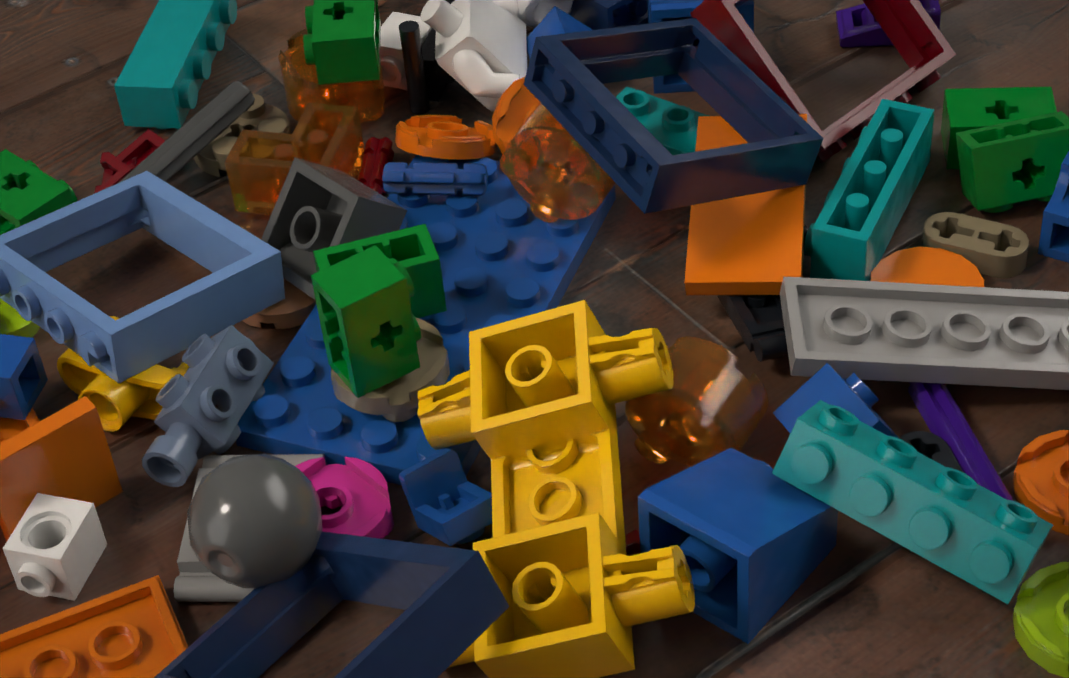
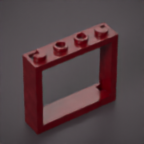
[690,0,956,164]

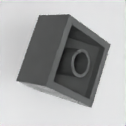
[261,157,407,300]

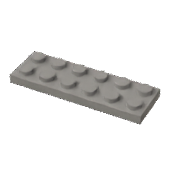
[780,276,1069,390]

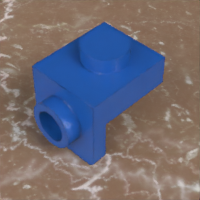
[399,448,492,546]

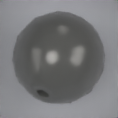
[187,454,323,588]

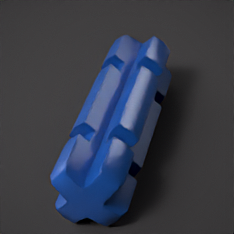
[382,162,488,196]

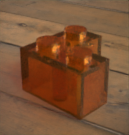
[225,103,365,215]

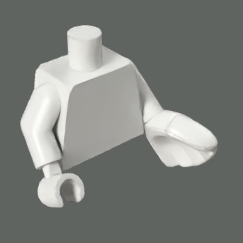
[420,0,573,112]

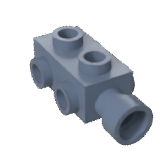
[142,325,274,487]

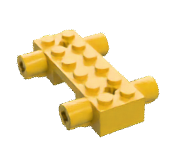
[417,300,695,678]

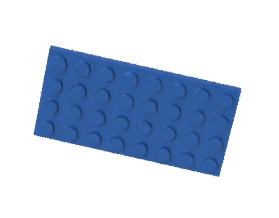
[236,155,616,485]

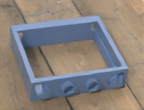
[0,171,285,383]

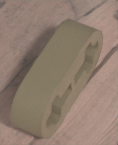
[922,212,1029,278]

